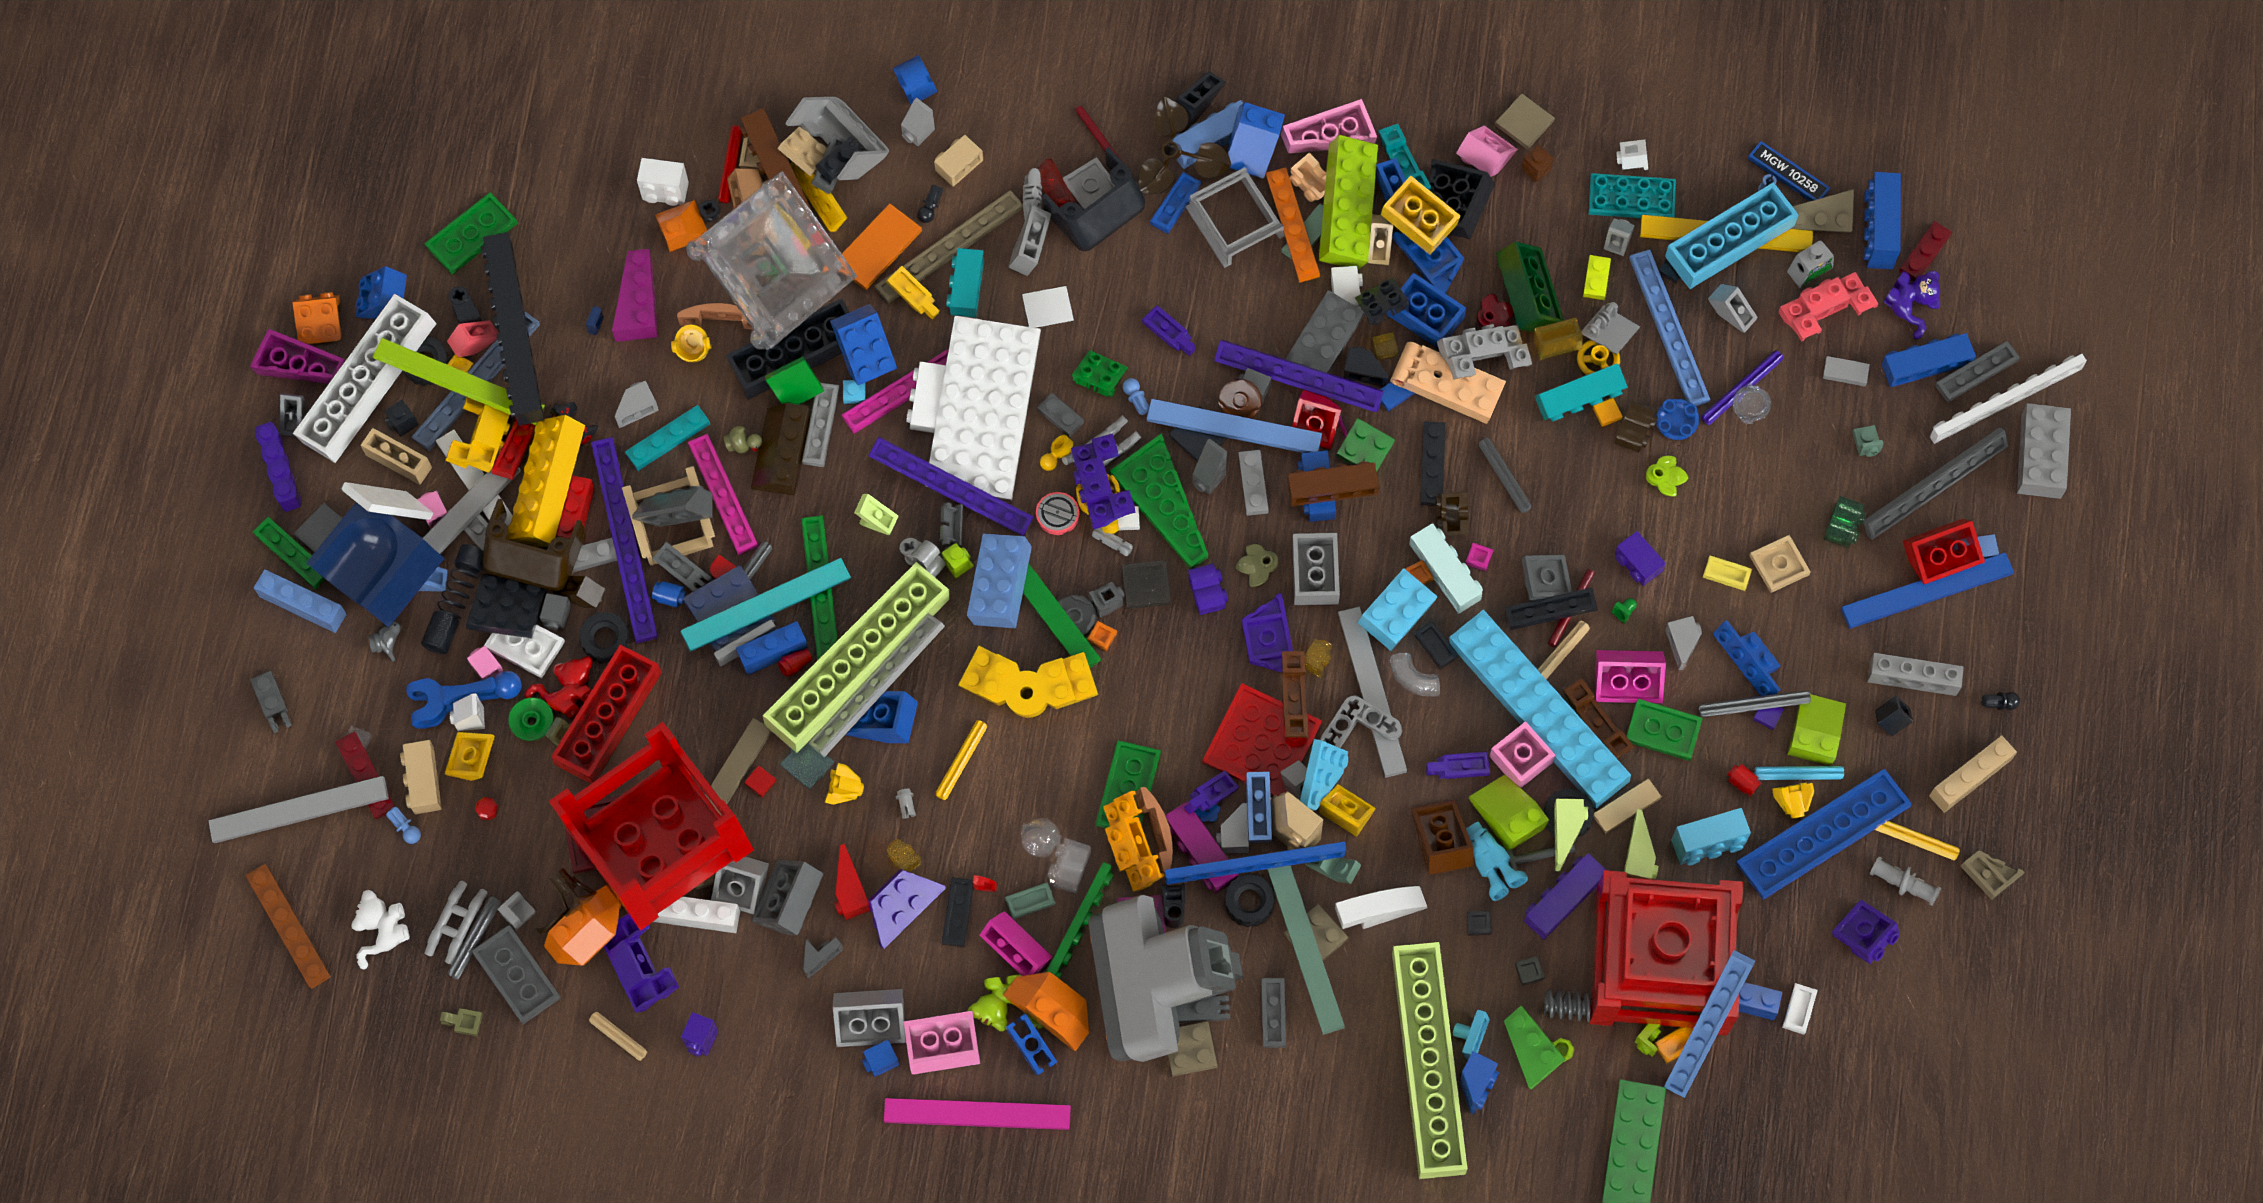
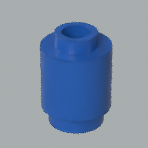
[652,581,687,608]

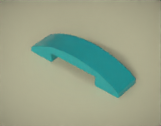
[1378,124,1431,189]

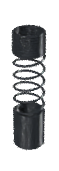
[421,544,483,654]

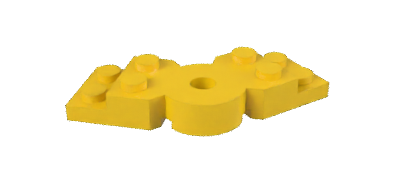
[959,646,1098,718]

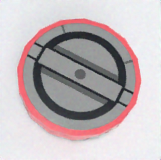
[1036,492,1080,535]

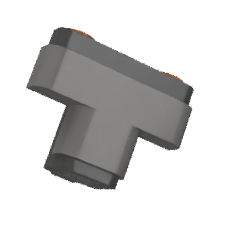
[1089,895,1243,1062]

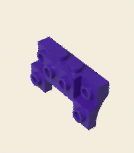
[1071,434,1136,529]
[604,914,679,1013]

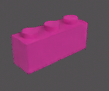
[980,911,1053,976]

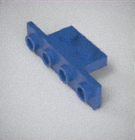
[1713,620,1781,696]

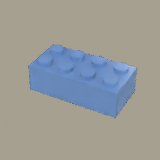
[967,534,1032,628]

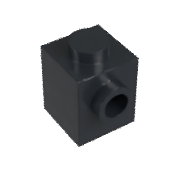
[384,399,418,437]

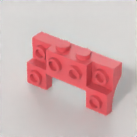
[1778,272,1878,342]

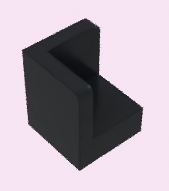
[1875,696,1913,736]

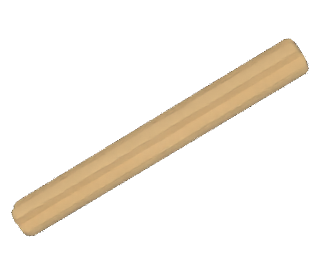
[1537,621,1590,679]

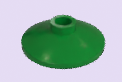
[508,698,554,741]

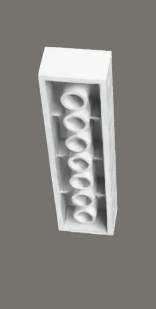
[293,294,436,463]

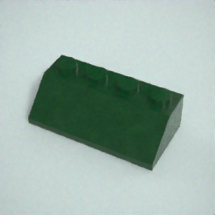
[1496,241,1565,332]

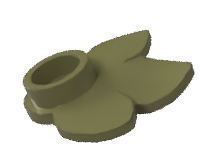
[1235,544,1279,587]

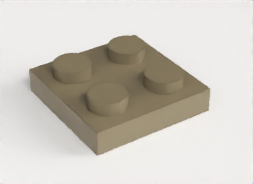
[1284,904,1349,961]
[1168,1021,1218,1077]

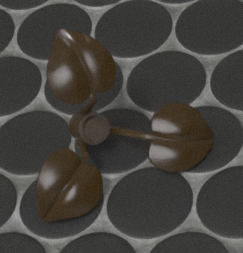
[1138,97,1231,194]
[536,868,612,934]

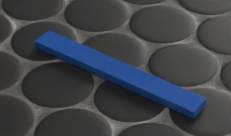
[1841,553,2014,629]
[1164,842,1346,885]

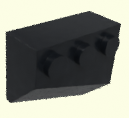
[1429,159,1495,239]

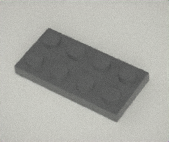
[1285,290,1365,373]
[472,925,561,1025]

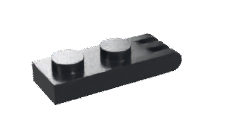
[815,137,865,182]

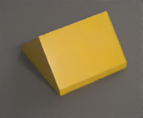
[1319,784,1376,837]

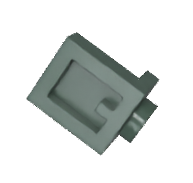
[1852,425,1884,457]

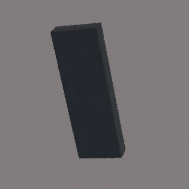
[942,877,974,947]

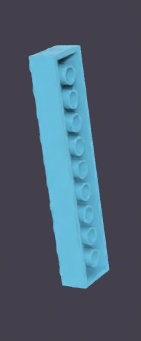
[1449,609,1631,809]

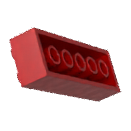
[551,644,662,784]

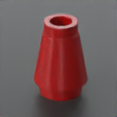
[778,648,812,677]

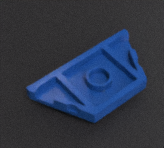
[1392,232,1464,294]

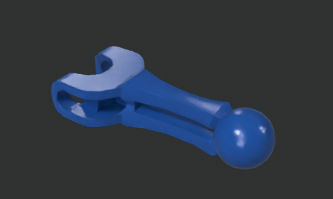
[406,671,522,729]

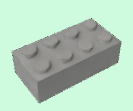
[2017,403,2071,499]

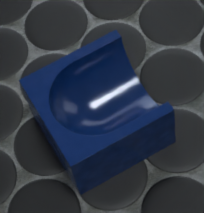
[306,502,445,628]

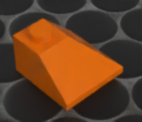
[655,200,710,252]

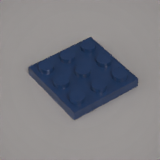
[683,565,775,652]

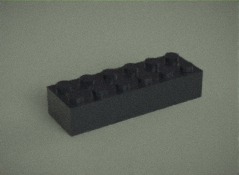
[726,298,850,400]

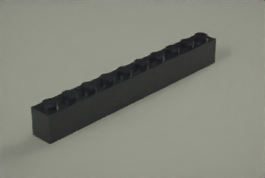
[481,232,544,426]

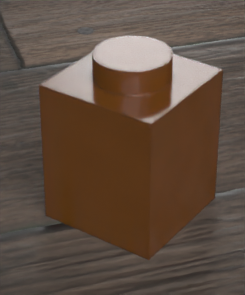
[1522,144,1554,182]

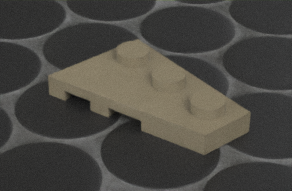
[1791,189,1854,233]

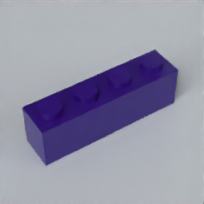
[1524,853,1606,940]

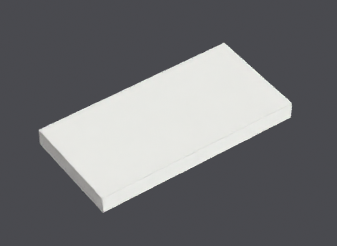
[342,482,433,520]

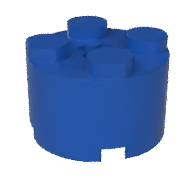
[892,55,937,105]

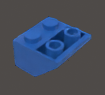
[356,266,407,319]
[1459,1051,1499,1114]

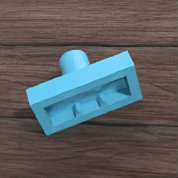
[1453,1010,1490,1059]

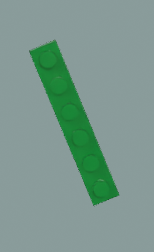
[1047,862,1114,980]

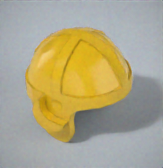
[671,325,711,362]

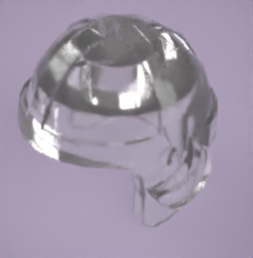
[1733,384,1771,424]
[1021,818,1062,857]

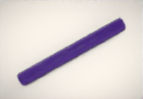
[1701,350,1783,425]

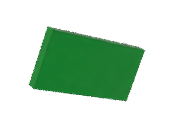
[424,192,518,275]
[1096,740,1161,828]

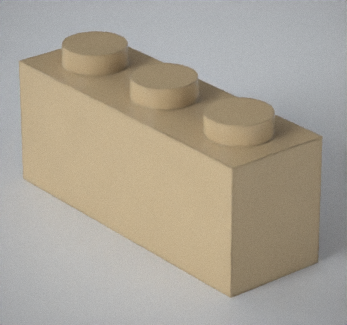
[361,428,432,485]
[400,740,442,815]

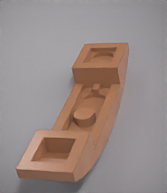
[677,303,766,330]
[1134,787,1173,879]

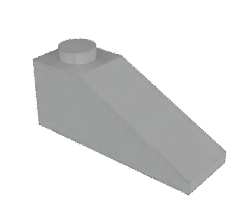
[1008,205,1051,276]

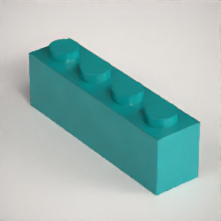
[1534,363,1628,422]

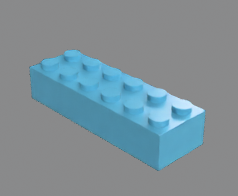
[1665,182,1798,289]

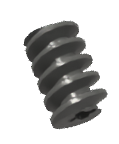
[1543,989,1592,1022]

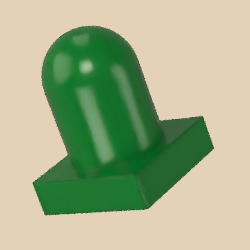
[1611,598,1637,624]

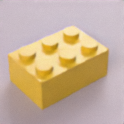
[1381,176,1460,255]

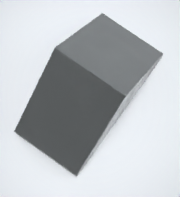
[280,393,309,437]

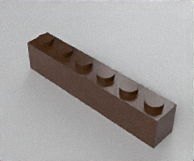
[740,108,817,234]

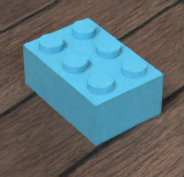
[1358,568,1437,651]
[1671,808,1751,865]

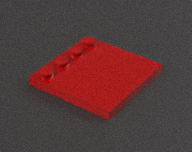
[1202,683,1322,796]

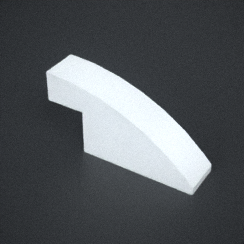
[1335,886,1427,929]

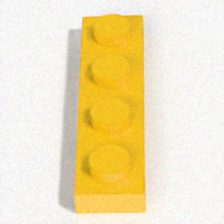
[790,161,847,232]

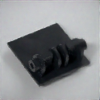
[1354,277,1409,325]

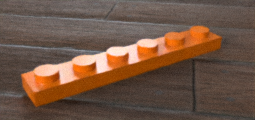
[1266,167,1320,283]

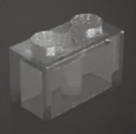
[1047,838,1091,894]

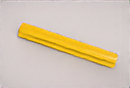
[936,720,987,800]
[1875,821,1960,860]

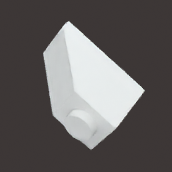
[450,694,485,731]

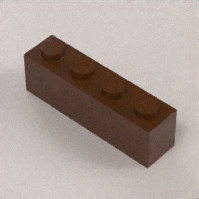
[1287,461,1379,506]

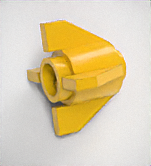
[825,763,864,805]
[1772,782,1814,818]

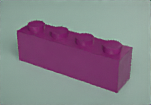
[1165,801,1238,894]

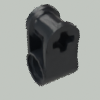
[449,286,482,324]
[1162,883,1185,928]

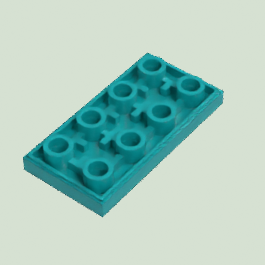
[1588,173,1676,218]

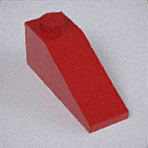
[834,844,870,920]

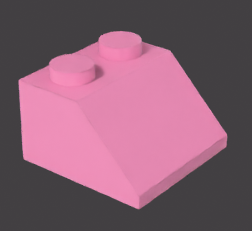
[1456,126,1518,177]

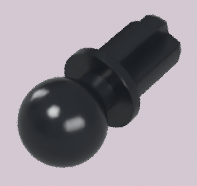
[918,185,943,223]
[1981,692,2020,710]

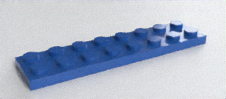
[1736,769,1912,900]

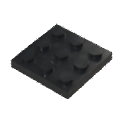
[466,574,548,639]

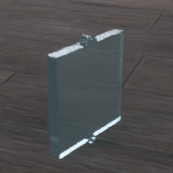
[780,741,834,789]

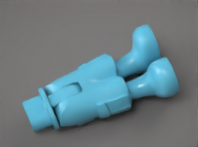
[1466,822,1528,901]

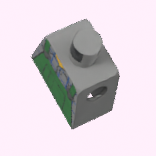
[1787,241,1834,288]

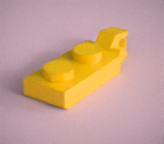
[886,266,939,319]

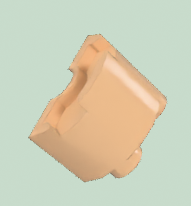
[1289,153,1326,202]

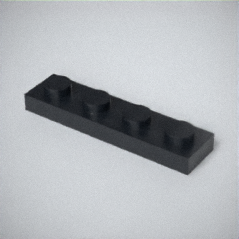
[1420,421,1446,506]
[1505,587,1598,630]

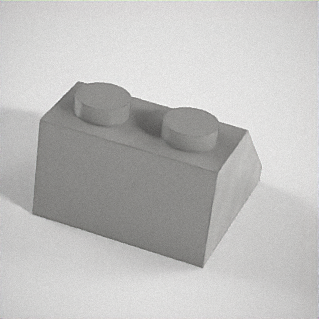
[711,857,769,914]

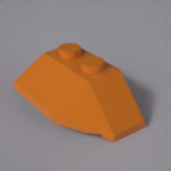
[544,885,621,966]
[1002,972,1089,1051]

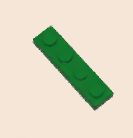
[253,517,325,589]

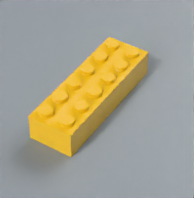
[507,415,585,548]

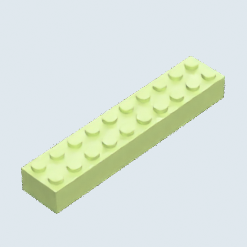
[763,562,949,753]
[1392,942,1467,1179]

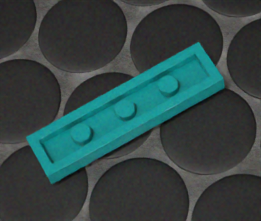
[625,405,710,471]

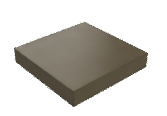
[1495,94,1555,150]

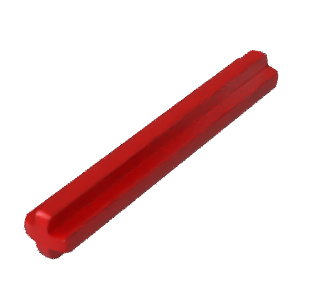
[718,125,742,204]

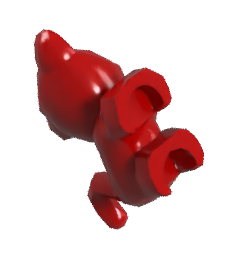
[524,656,593,719]

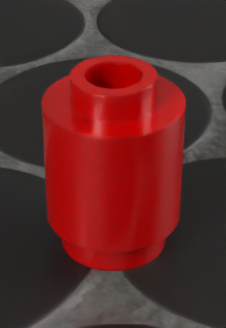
[1727,764,1762,797]

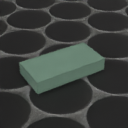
[1005,882,1055,919]

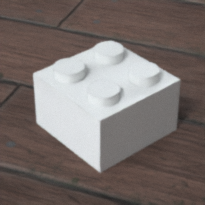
[637,158,689,206]

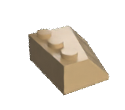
[1270,791,1323,850]

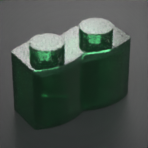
[1824,496,1867,548]

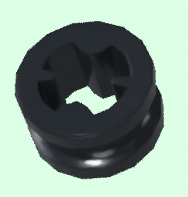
[700,200,720,222]

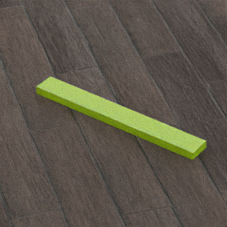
[373,338,545,425]

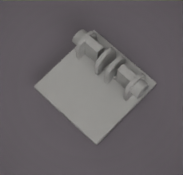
[1580,302,1640,355]

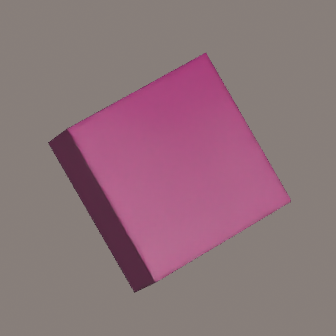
[1465,543,1493,572]

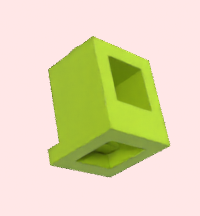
[942,543,974,578]

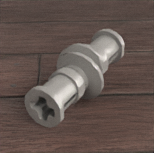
[1870,857,1941,906]

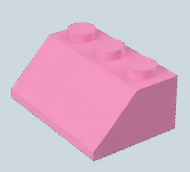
[904,1011,980,1075]

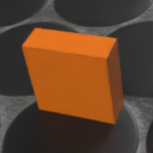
[1405,560,1433,585]
[1087,621,1117,651]

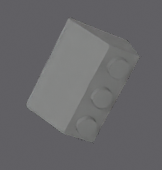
[833,989,906,1047]

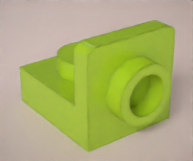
[1635,1024,1661,1057]

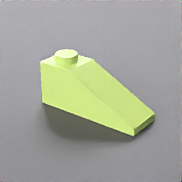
[1554,799,1588,871]
[1624,809,1658,879]

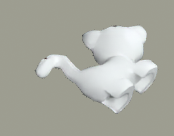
[352,890,410,969]

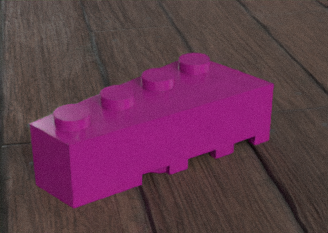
[612,249,658,342]
[250,329,346,384]

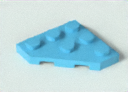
[1300,739,1348,811]

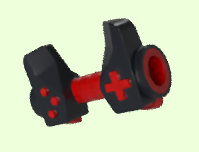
[550,402,598,446]

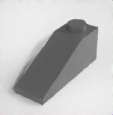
[1192,439,1227,495]

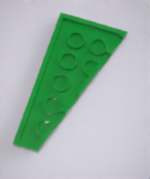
[1110,433,1208,569]

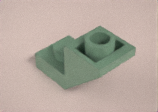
[1305,845,1361,884]

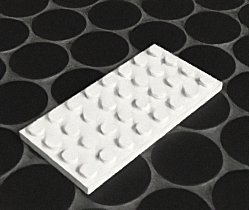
[926,316,1041,500]

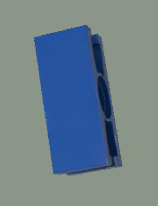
[1004,1014,1057,1076]

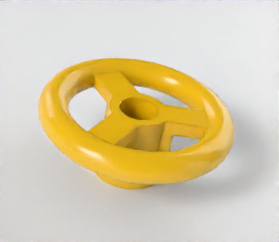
[1577,340,1620,375]

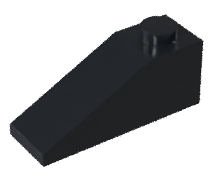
[1176,71,1226,127]

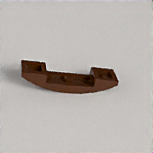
[1282,651,1308,738]
[1563,678,1634,759]

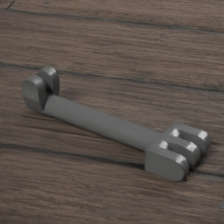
[1501,845,1576,876]

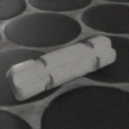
[1092,528,1133,556]

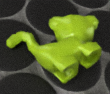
[967,975,1042,1031]

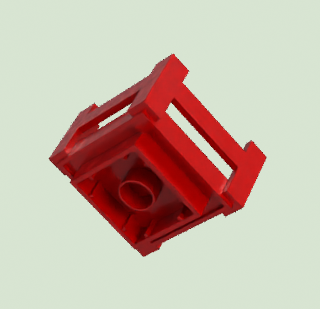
[549,722,754,930]
[1589,870,1743,1036]

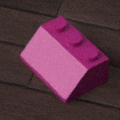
[1595,650,1666,703]

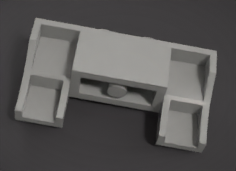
[1437,324,1532,380]

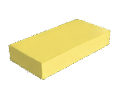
[1702,556,1752,591]

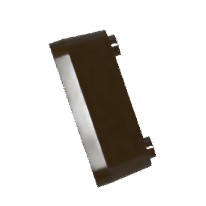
[482,499,586,591]

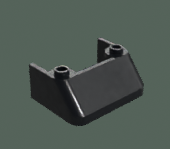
[1043,147,1145,251]

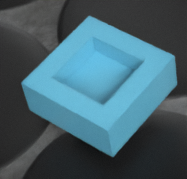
[843,380,866,404]

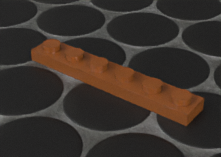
[245,864,331,989]

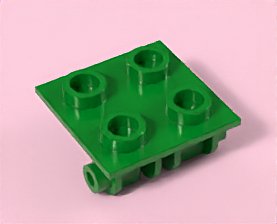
[1072,350,1128,397]

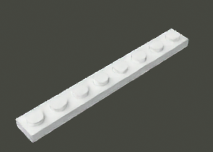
[1930,354,2087,444]

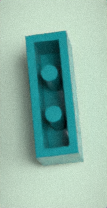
[946,248,984,318]

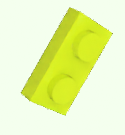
[1583,255,1611,300]

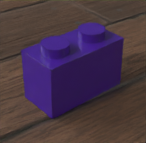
[1615,531,1666,586]
[681,1012,718,1057]

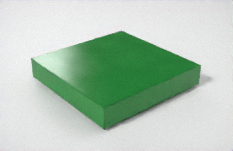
[765,357,824,405]

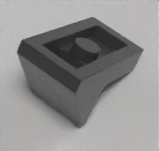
[803,937,843,979]

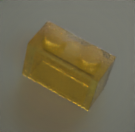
[1534,318,1582,360]

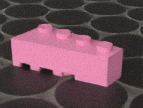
[1281,99,1377,154]

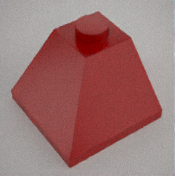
[1292,390,1342,449]

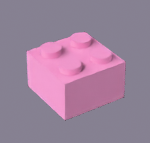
[1489,721,1555,788]

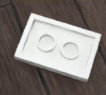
[484,625,565,678]

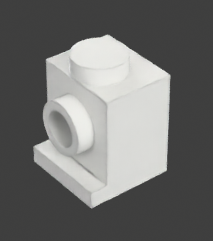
[1616,140,1648,170]

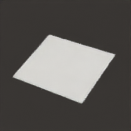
[1022,286,1074,328]

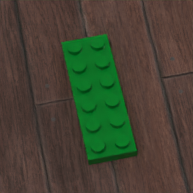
[1602,1079,1666,1203]

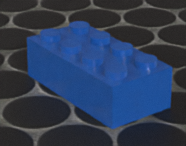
[1863,172,1901,269]

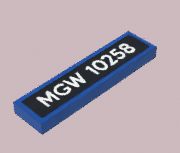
[1748,141,1830,201]

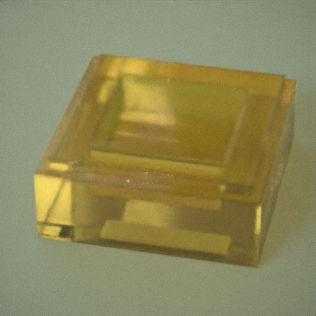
[1372,332,1399,359]

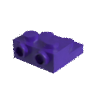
[1832,900,1899,964]

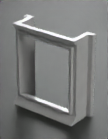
[1186,167,1285,268]

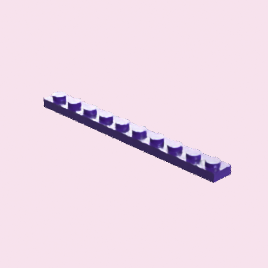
[591,437,658,643]

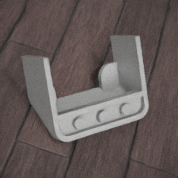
[786,97,889,180]

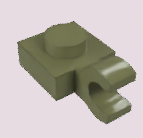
[440,1008,483,1037]

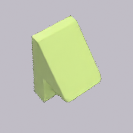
[854,494,898,535]

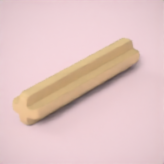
[589,1012,647,1061]

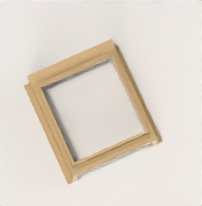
[622,466,715,566]

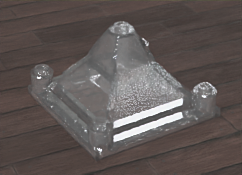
[686,171,857,350]

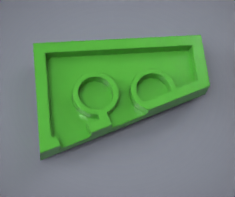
[1504,1006,1566,1090]

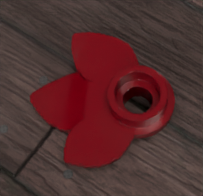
[1477,294,1514,328]

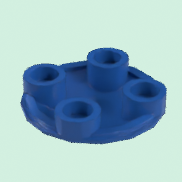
[1656,399,1699,440]

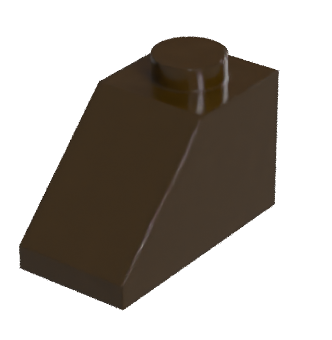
[553,576,605,608]

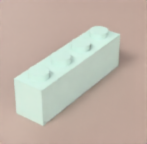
[1409,523,1483,613]

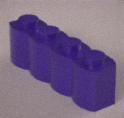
[255,422,301,512]

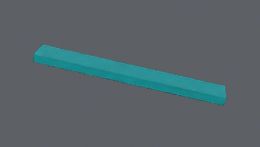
[680,558,851,652]

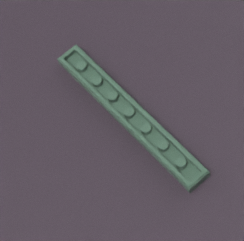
[1267,866,1345,1035]

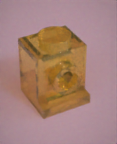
[1305,638,1333,678]
[886,839,922,872]

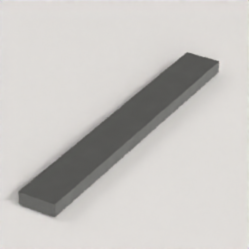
[1863,427,2008,540]

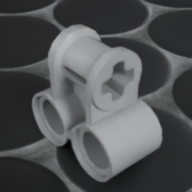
[899,538,946,577]

